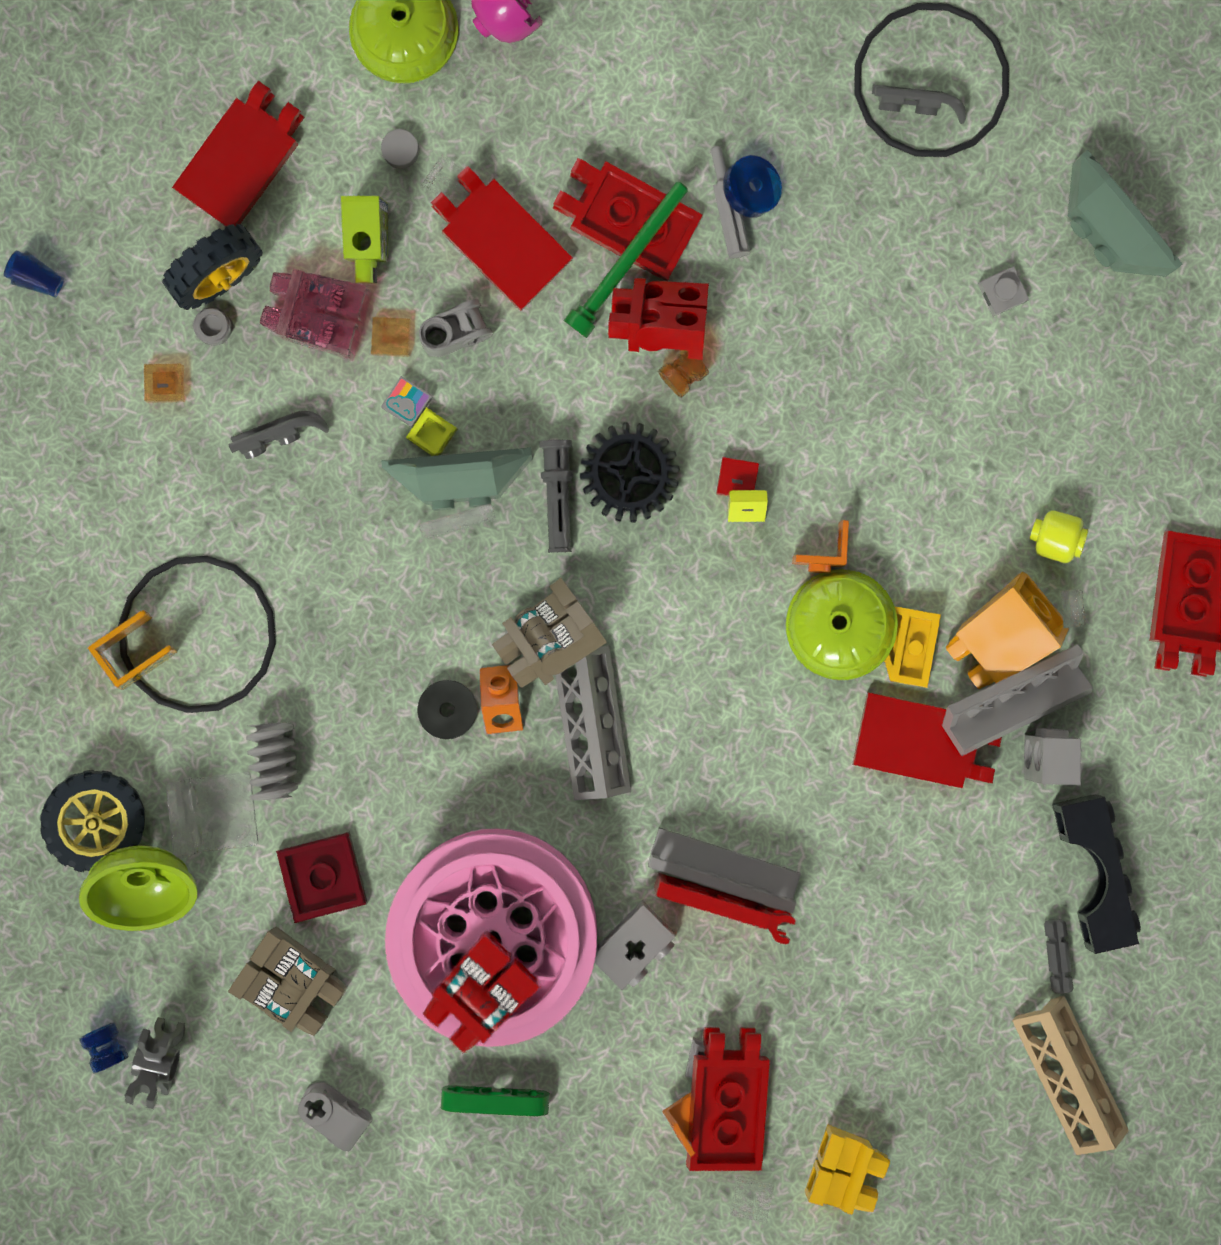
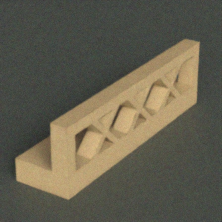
[1012,996,1129,1155]

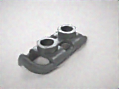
[872,85,966,124]
[229,411,329,459]

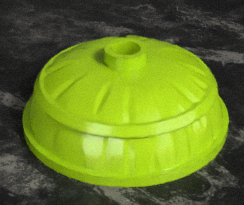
[349,0,459,83]
[786,569,898,680]
[79,846,197,931]

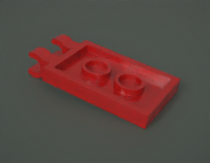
[172,80,305,227]
[552,158,703,281]
[431,166,573,311]
[1149,531,1221,677]
[852,692,1002,788]
[654,872,796,944]
[686,1027,770,1171]

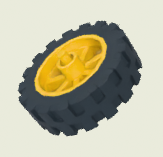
[162,224,263,310]

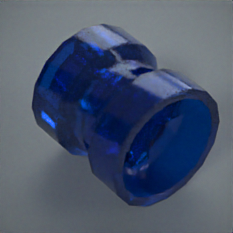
[78,1022,129,1074]

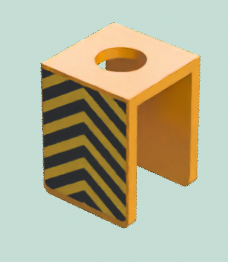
[88,610,177,690]

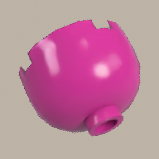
[471,0,543,43]

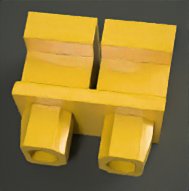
[805,1124,890,1215]

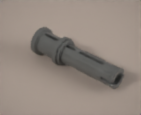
[539,440,574,553]

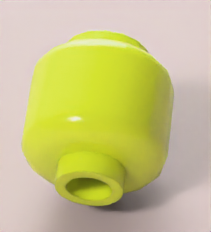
[1030,510,1089,563]

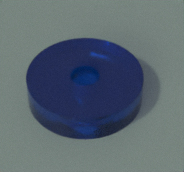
[723,155,782,218]

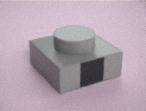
[978,266,1029,317]

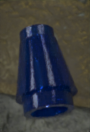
[4,250,65,298]

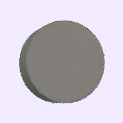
[381,129,419,169]
[193,307,232,346]

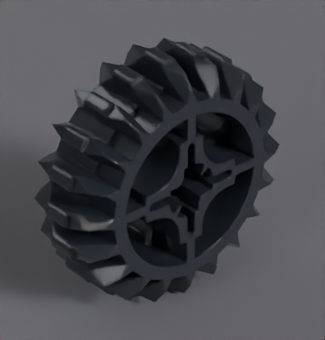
[580,422,680,523]

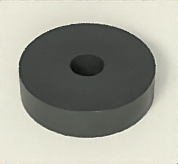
[417,680,478,739]

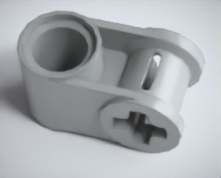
[419,299,493,357]
[298,1082,373,1152]

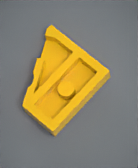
[884,606,941,688]

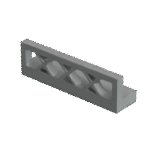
[942,644,1093,756]
[555,646,631,800]
[648,827,801,914]

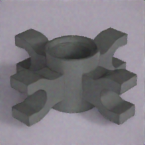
[125,1017,185,1110]

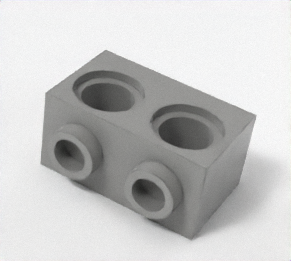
[1024,728,1081,785]

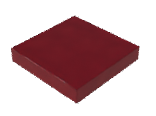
[276,831,368,923]

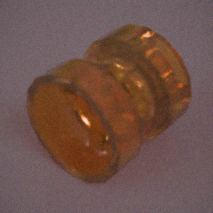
[657,350,709,398]

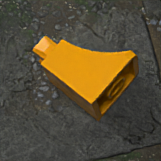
[945,572,1069,689]

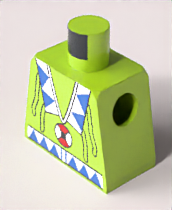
[341,196,388,284]

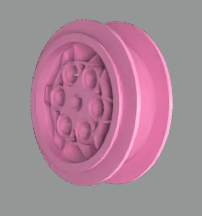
[385,828,597,1047]

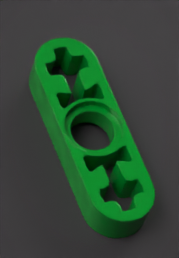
[440,1085,550,1117]

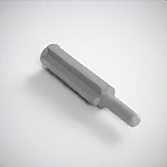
[711,146,751,259]

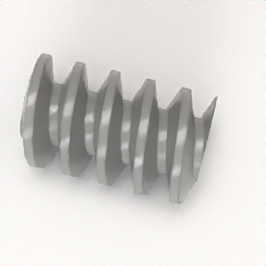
[246,722,298,800]

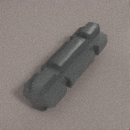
[1044,919,1074,994]

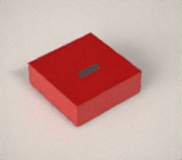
[716,457,759,497]

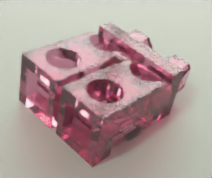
[260,269,372,362]

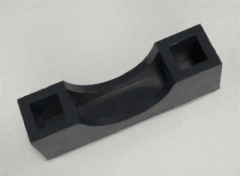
[1052,794,1141,954]

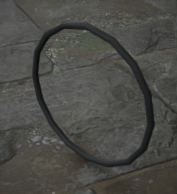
[854,3,1009,157]
[118,555,276,713]

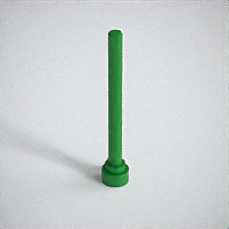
[563,181,688,338]

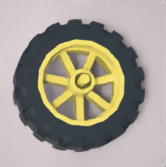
[40,770,145,872]

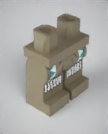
[492,578,607,688]
[228,926,348,1036]

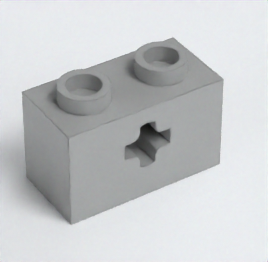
[594,900,675,990]

